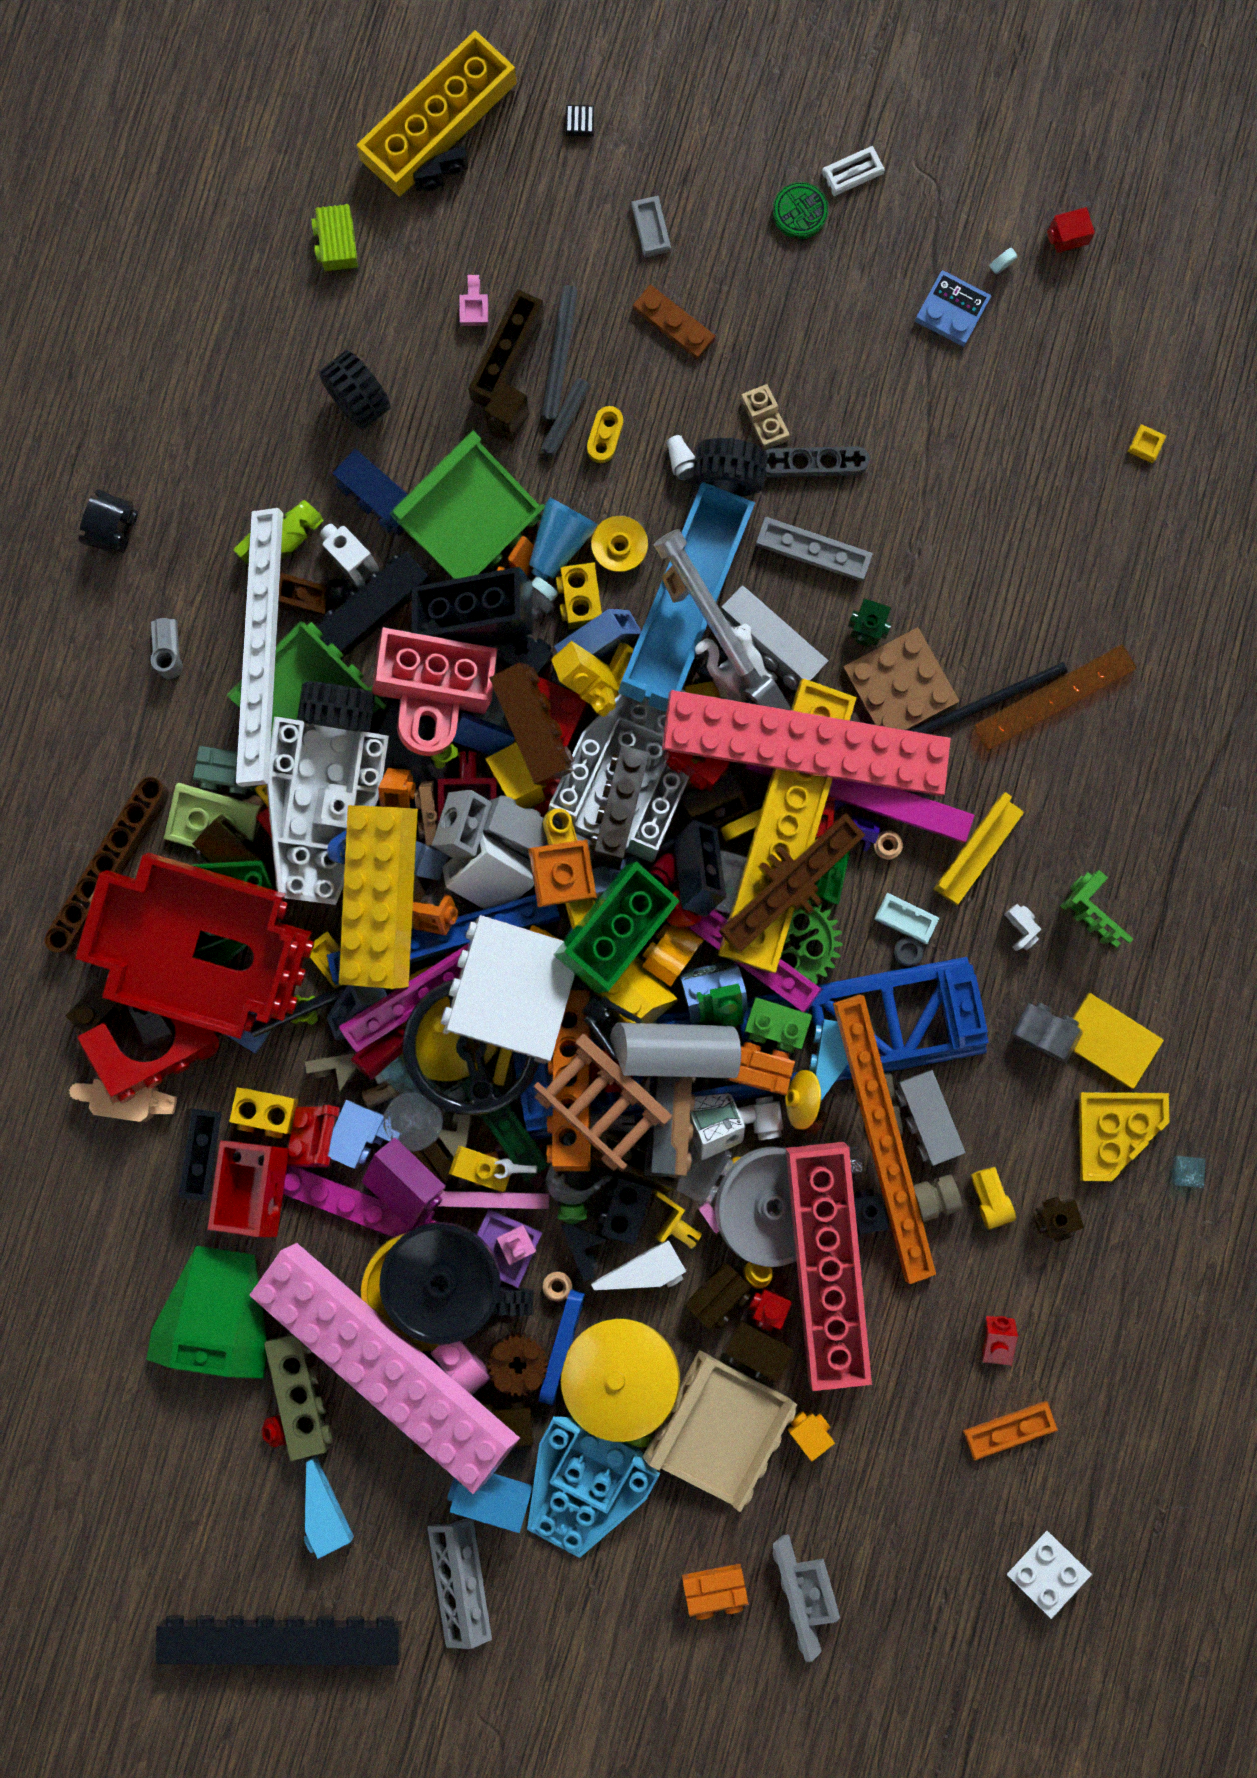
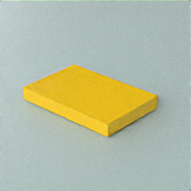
[1073,993,1164,1089]

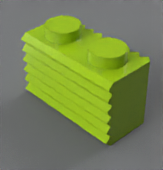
[311,204,358,271]

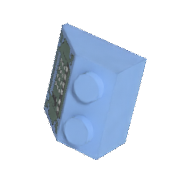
[679,960,748,1023]

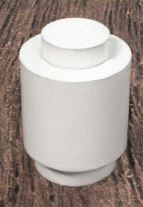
[752,1096,784,1140]

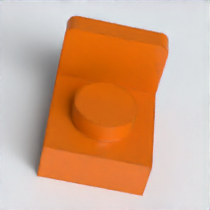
[412,895,458,935]

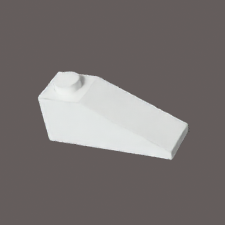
[591,1239,686,1290]

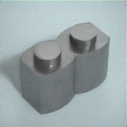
[1012,1002,1083,1064]

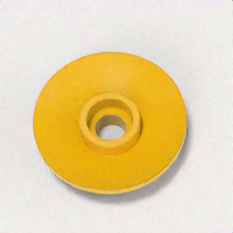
[591,516,648,572]
[785,1070,821,1130]

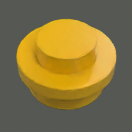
[743,1262,772,1289]

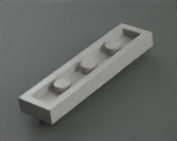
[755,516,873,582]

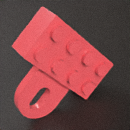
[371,627,497,756]

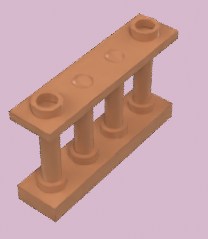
[534,1033,673,1172]

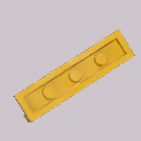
[933,792,1024,906]

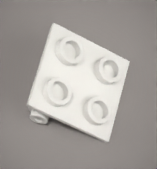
[1007,1531,1092,1619]

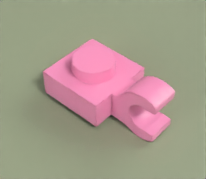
[460,275,489,326]

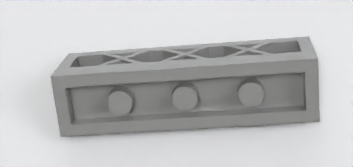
[427,1519,492,1649]

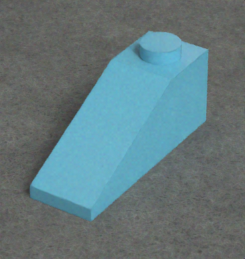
[304,1455,354,1559]

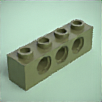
[264,1334,332,1461]

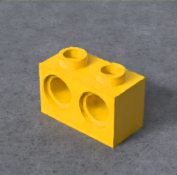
[556,562,602,629]
[229,1087,299,1138]

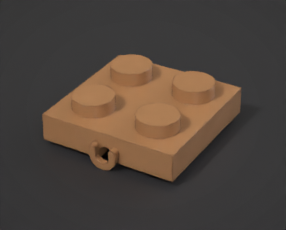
[414,780,438,846]

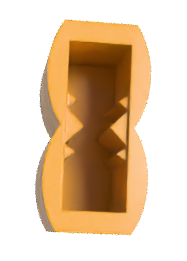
[642,924,704,987]

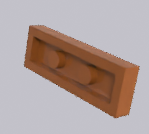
[633,284,716,361]

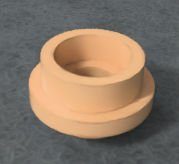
[874,831,903,860]
[543,1271,572,1302]

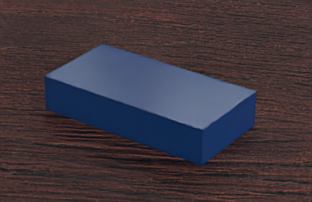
[453,712,515,756]

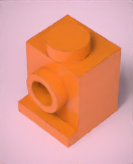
[378,768,416,808]

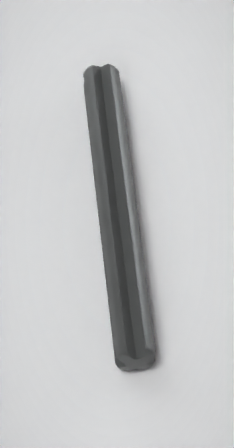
[542,285,578,422]

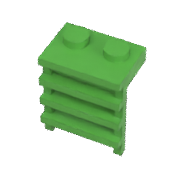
[1060,870,1133,948]

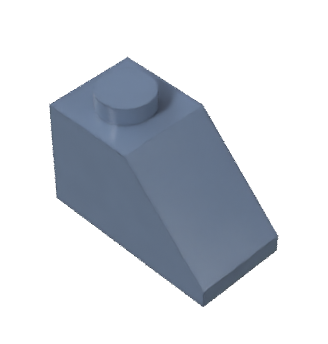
[326,985,387,1041]

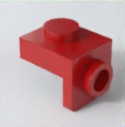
[981,1316,1018,1366]

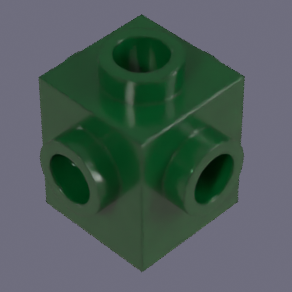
[848,598,891,647]

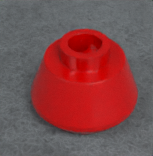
[666,890,702,928]

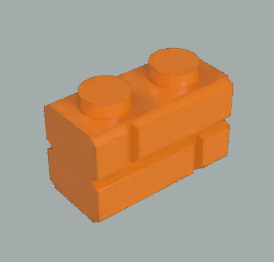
[728,1042,795,1096]
[682,1564,749,1620]

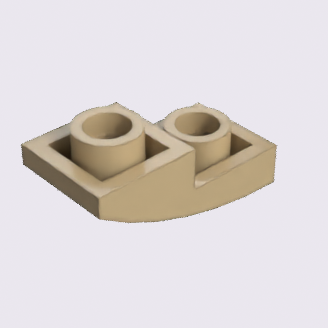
[741,384,790,450]

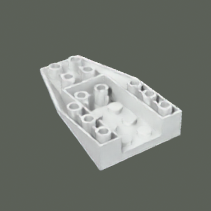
[548,689,689,863]

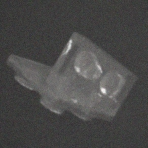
[676,1144,734,1205]

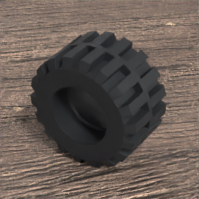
[319,350,391,429]
[692,438,768,496]
[297,681,375,732]

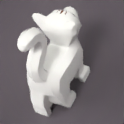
[695,624,778,702]

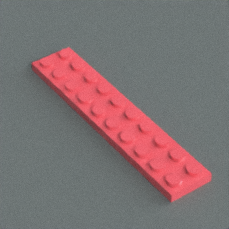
[662,690,951,796]

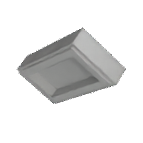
[631,196,671,258]

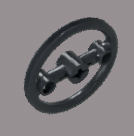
[402,978,539,1116]

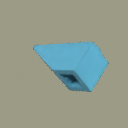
[809,1019,848,1100]

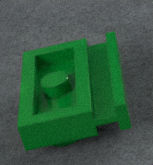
[697,983,744,1027]

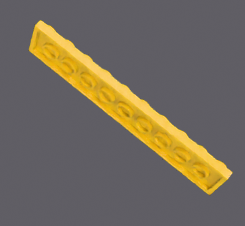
[718,678,857,973]

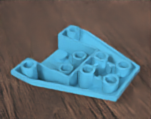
[527,1416,660,1558]

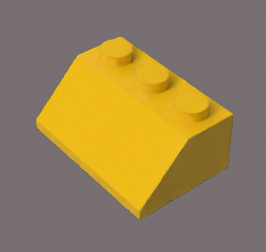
[578,956,678,1023]

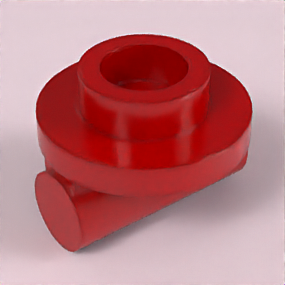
[262,1414,287,1447]

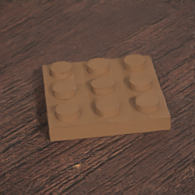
[842,627,959,730]

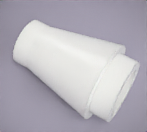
[666,435,695,480]

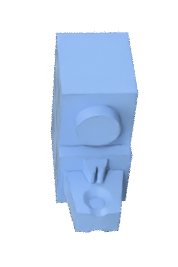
[328,1100,403,1169]

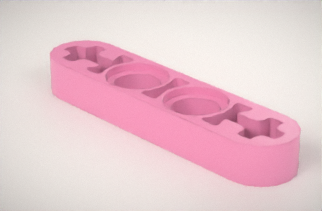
[438,1190,549,1209]

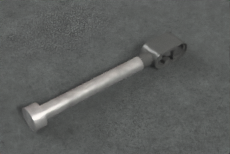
[654,529,791,710]

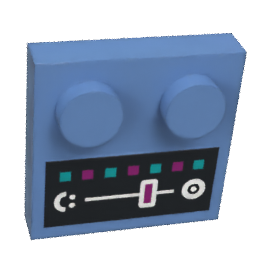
[915,270,991,347]

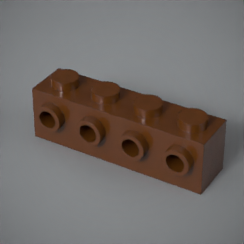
[489,662,574,786]

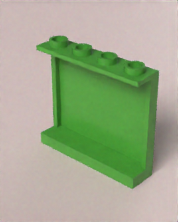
[389,430,545,579]
[227,621,386,736]

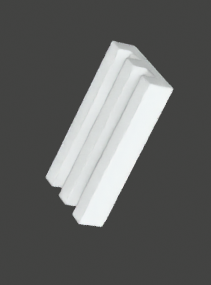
[822,146,885,196]

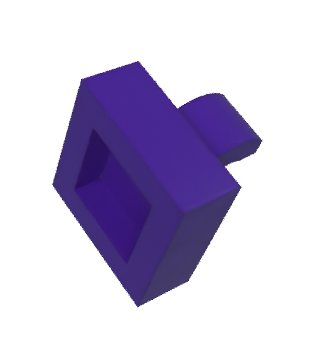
[851,815,880,851]

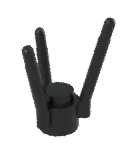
[582,995,642,1061]

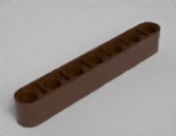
[44,777,169,955]

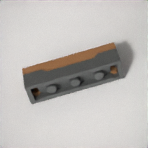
[644,1076,696,1178]

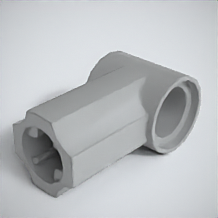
[150,618,183,679]

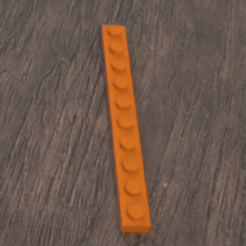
[833,995,936,1284]

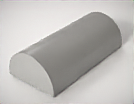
[610,1022,741,1078]

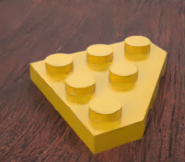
[1079,1092,1169,1181]

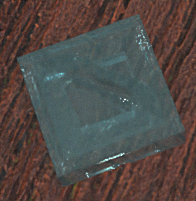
[1172,1156,1206,1188]

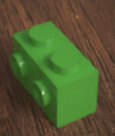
[744,997,812,1053]

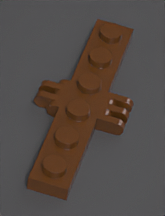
[718,813,865,953]

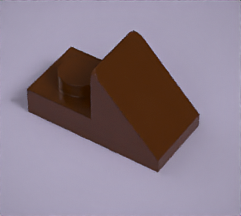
[278,572,327,615]

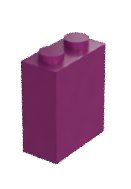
[362,1137,446,1230]

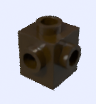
[1034,1197,1084,1242]

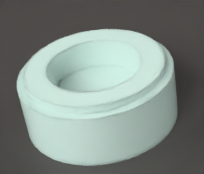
[989,247,1018,274]
[532,577,558,603]

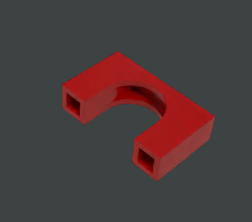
[77,1018,219,1104]

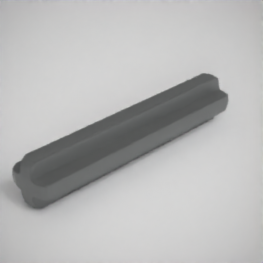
[541,378,590,457]

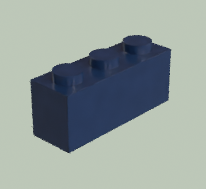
[332,449,408,536]

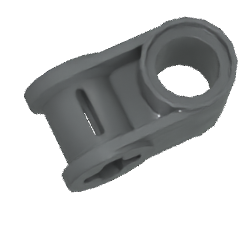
[128,1006,176,1051]

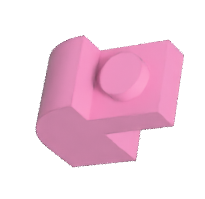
[431,1341,492,1395]

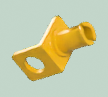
[652,1189,702,1249]

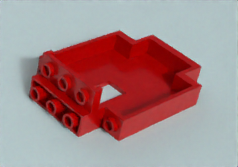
[75,852,314,1039]

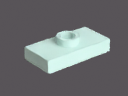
[874,893,939,945]

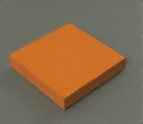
[528,839,597,907]

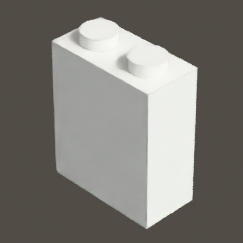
[442,833,534,909]

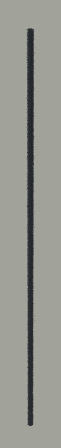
[251,662,1068,1037]

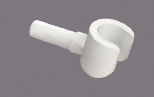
[494,1159,537,1179]

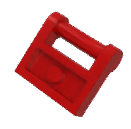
[287,1105,340,1167]

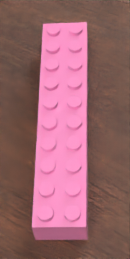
[249,1243,520,1494]

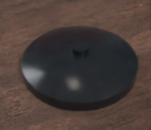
[379,1222,501,1345]

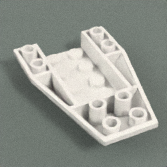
[267,717,389,905]

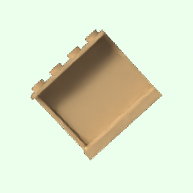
[642,1350,797,1512]

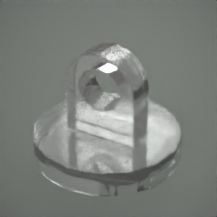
[383,1092,443,1151]

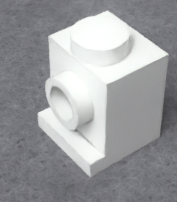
[313,784,354,828]

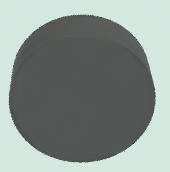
[893,937,923,967]

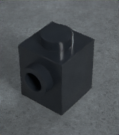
[854,1188,889,1234]

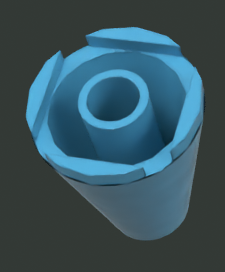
[529,497,598,581]

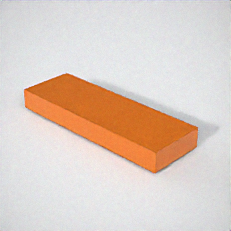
[963,1401,1058,1461]

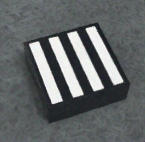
[566,105,594,137]

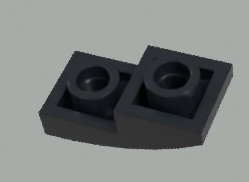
[413,146,468,191]

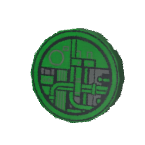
[773,182,828,239]

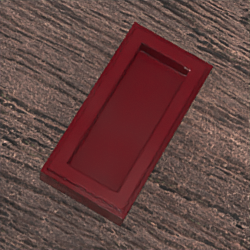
[350,1026,404,1080]

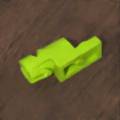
[233,500,324,565]

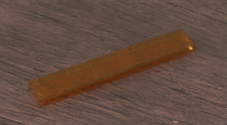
[973,644,1137,751]

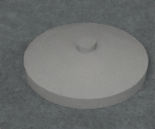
[715,1147,796,1267]

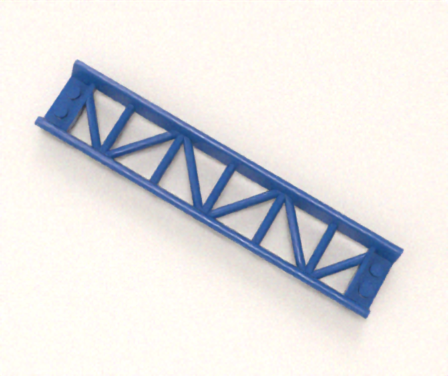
[512,957,989,1140]

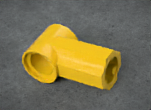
[970,1167,1017,1230]

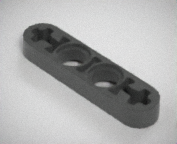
[765,446,870,477]

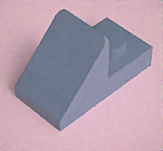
[414,841,448,880]

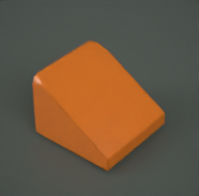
[508,536,534,576]

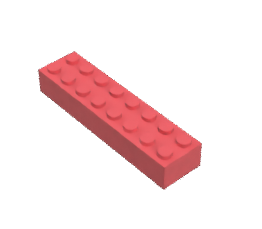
[785,1142,872,1391]

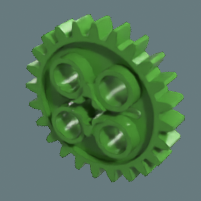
[780,900,843,984]

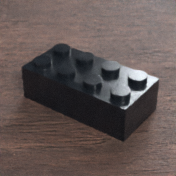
[412,567,533,644]

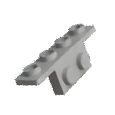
[773,1535,840,1662]

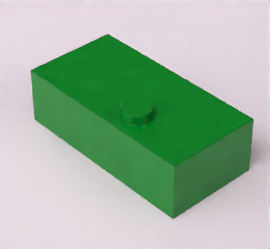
[554,861,680,994]

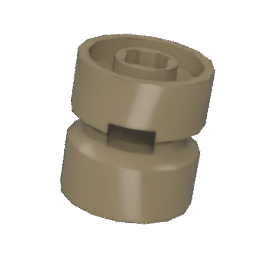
[913,1174,963,1222]

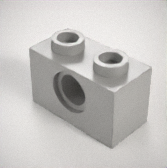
[431,790,492,858]

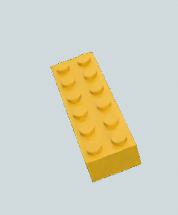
[356,30,517,197]
[339,805,418,989]

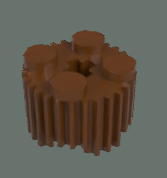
[488,1332,549,1396]

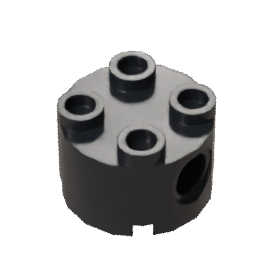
[79,489,138,555]

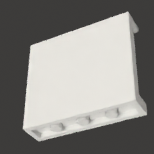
[441,915,575,1064]

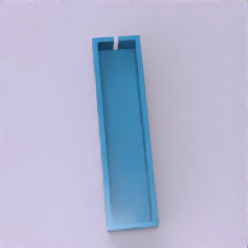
[618,482,755,712]

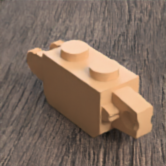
[69,1079,177,1122]

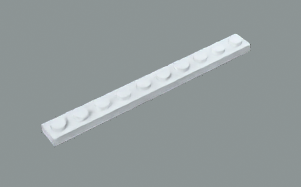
[236,508,283,787]

